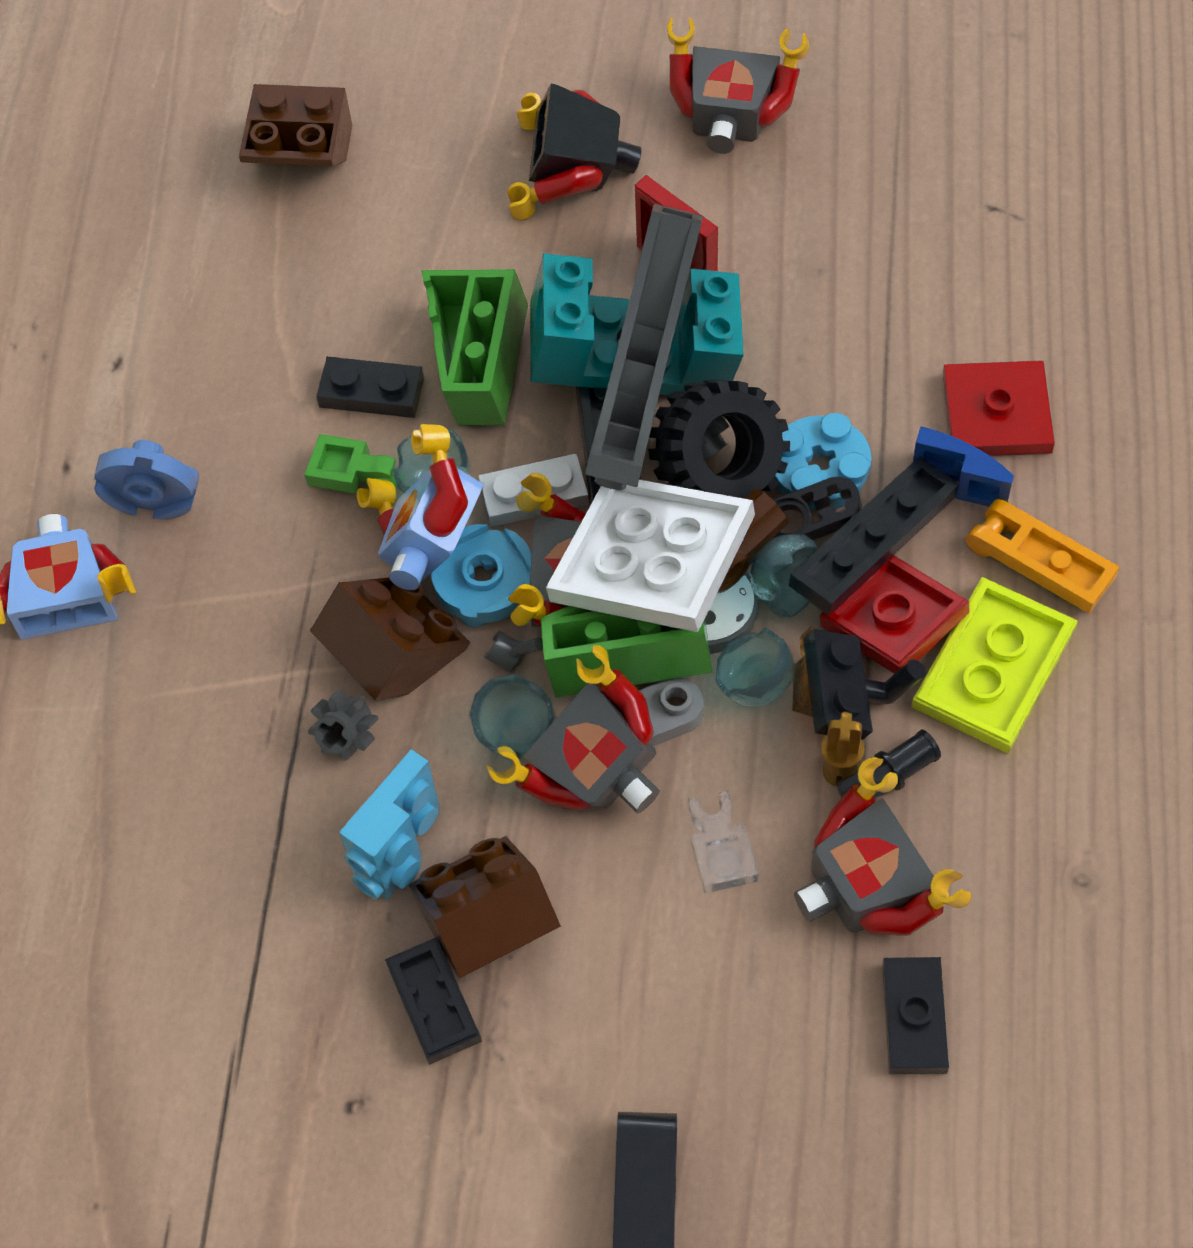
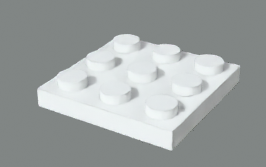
[546,480,755,632]

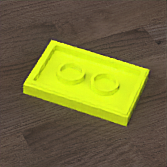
[911,577,1078,754]

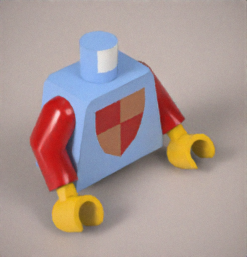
[357,424,484,590]
[0,514,137,640]

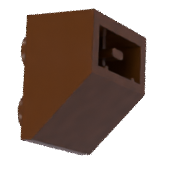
[239,84,352,166]
[310,577,471,700]
[408,836,561,978]

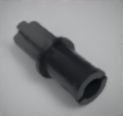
[837,729,941,799]

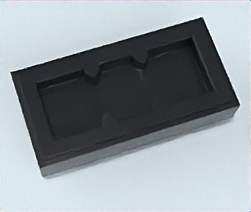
[385,937,482,1065]
[882,957,949,1074]

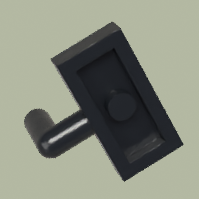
[803,629,926,740]

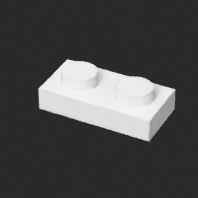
[479,454,589,527]

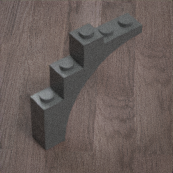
[585,204,703,490]

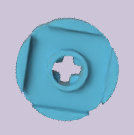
[773,413,872,511]
[431,524,532,627]

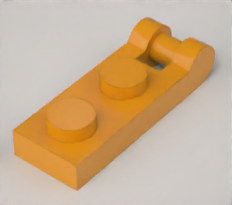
[965,499,1120,614]

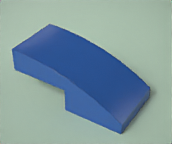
[913,426,1014,507]

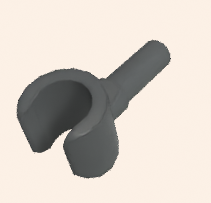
[484,630,543,671]

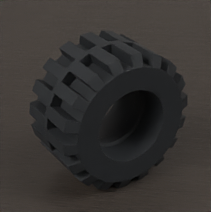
[648,380,790,499]

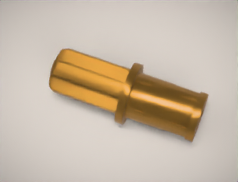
[821,712,865,786]

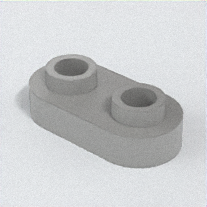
[639,678,703,746]

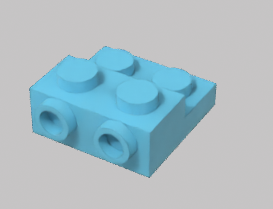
[339,749,440,900]

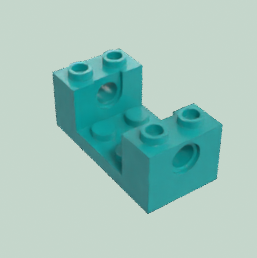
[530,253,744,395]

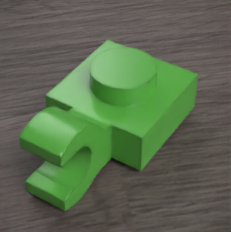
[304,434,401,494]

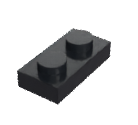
[316,356,424,418]

